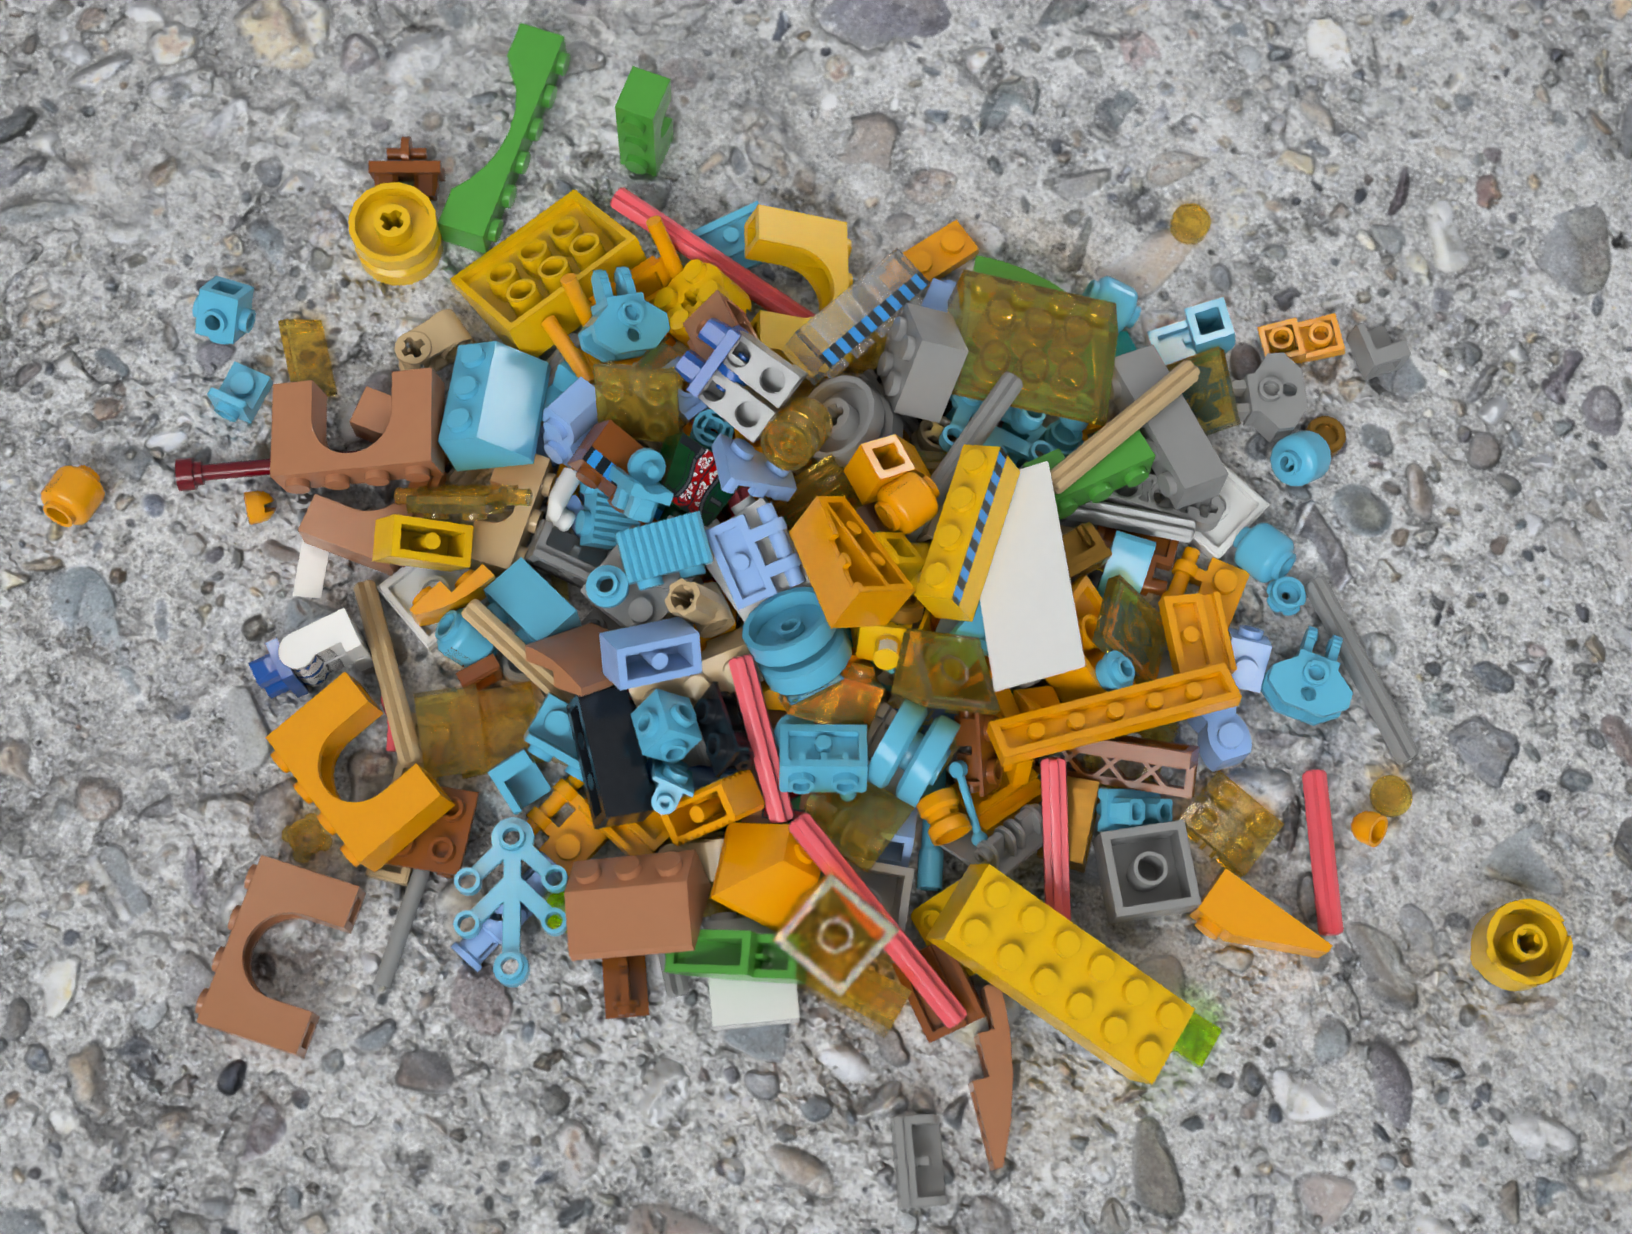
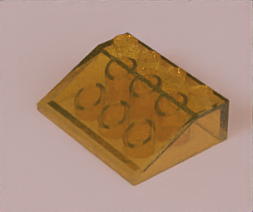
[948,269,1118,426]

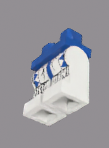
[249,608,374,699]

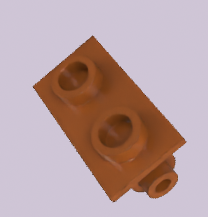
[954,704,1003,797]
[602,955,649,1019]

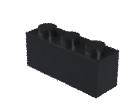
[566,688,656,830]

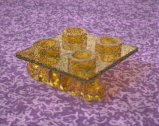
[593,360,684,442]
[448,681,546,779]
[1176,770,1284,878]
[804,781,914,873]

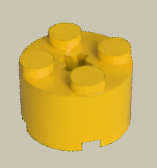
[654,259,751,349]
[1470,898,1573,991]

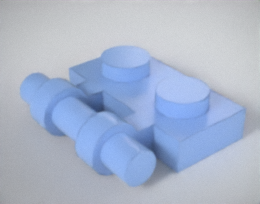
[705,502,806,610]

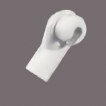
[546,467,580,532]

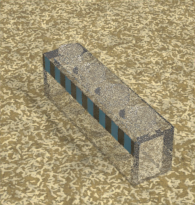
[781,247,930,386]

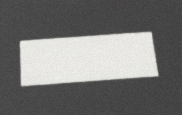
[980,461,1086,691]

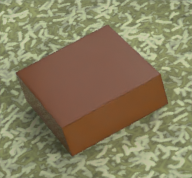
[456,654,504,696]

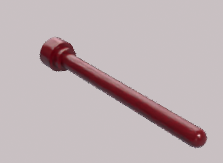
[175,450,361,491]

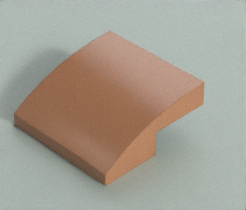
[525,623,614,697]

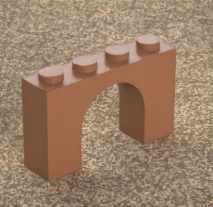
[270,367,445,494]
[298,386,449,576]
[195,855,366,1059]

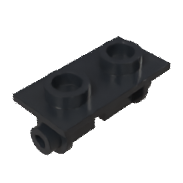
[693,681,755,777]

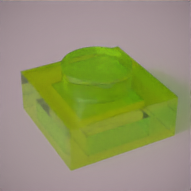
[1172,1012,1223,1069]

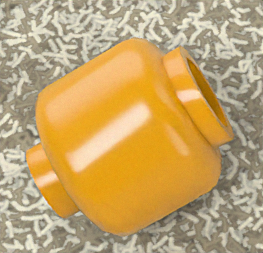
[41,465,105,527]
[875,472,940,535]

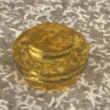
[1369,775,1413,817]

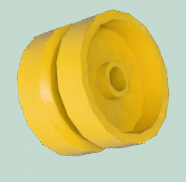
[348,182,443,286]

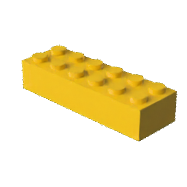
[926,864,1195,1085]

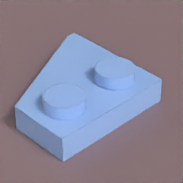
[711,433,797,502]

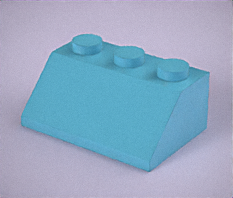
[438,341,551,471]

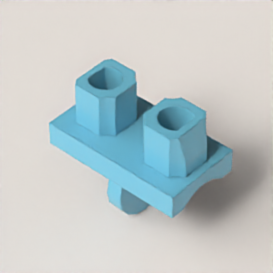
[608,448,674,524]
[1096,788,1173,832]

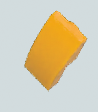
[1257,313,1345,364]
[409,564,495,627]

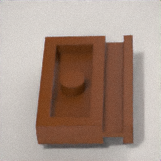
[891,944,987,1043]

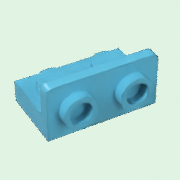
[523,692,583,782]
[779,724,868,794]

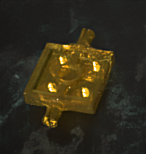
[394,484,533,521]

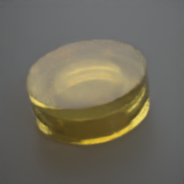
[1170,203,1211,245]

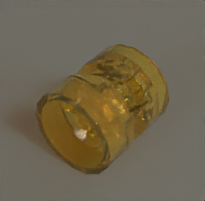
[760,397,833,471]

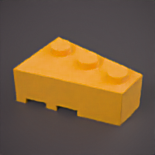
[789,496,915,628]

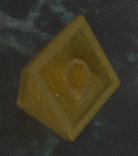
[891,628,1000,715]
[772,872,899,997]

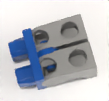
[674,317,808,443]

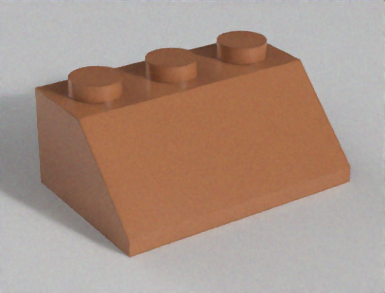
[564,850,711,961]

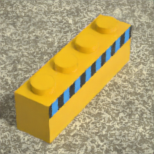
[914,444,1020,622]

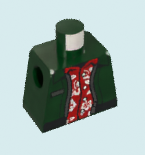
[657,432,740,527]

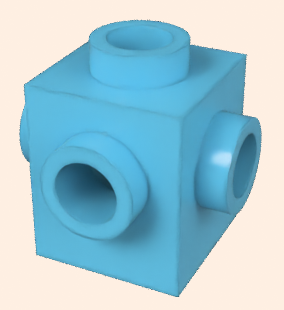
[192,276,256,344]
[631,688,702,764]

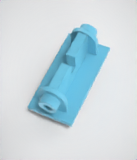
[651,758,694,815]

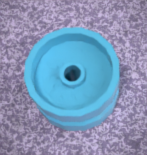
[742,587,852,695]
[867,696,961,807]

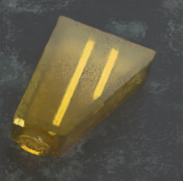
[797,943,912,1039]

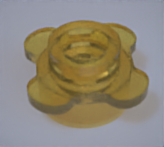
[281,813,333,864]

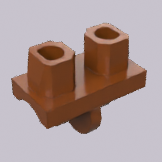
[368,136,445,201]

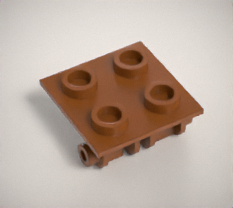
[386,786,480,879]

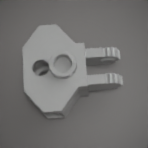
[1212,352,1308,443]

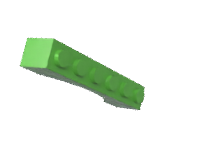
[438,23,570,254]

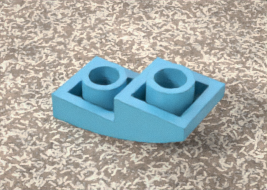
[1096,531,1156,624]

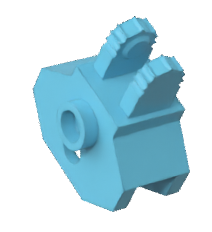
[578,266,670,363]
[1261,626,1353,726]

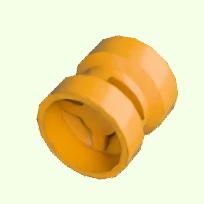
[916,787,972,846]

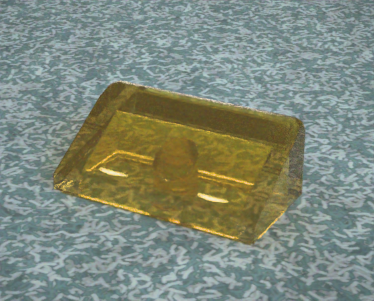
[278,319,338,397]

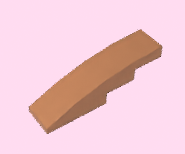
[968,984,1013,1171]

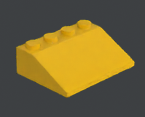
[450,189,647,358]

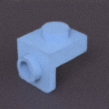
[1228,625,1272,693]

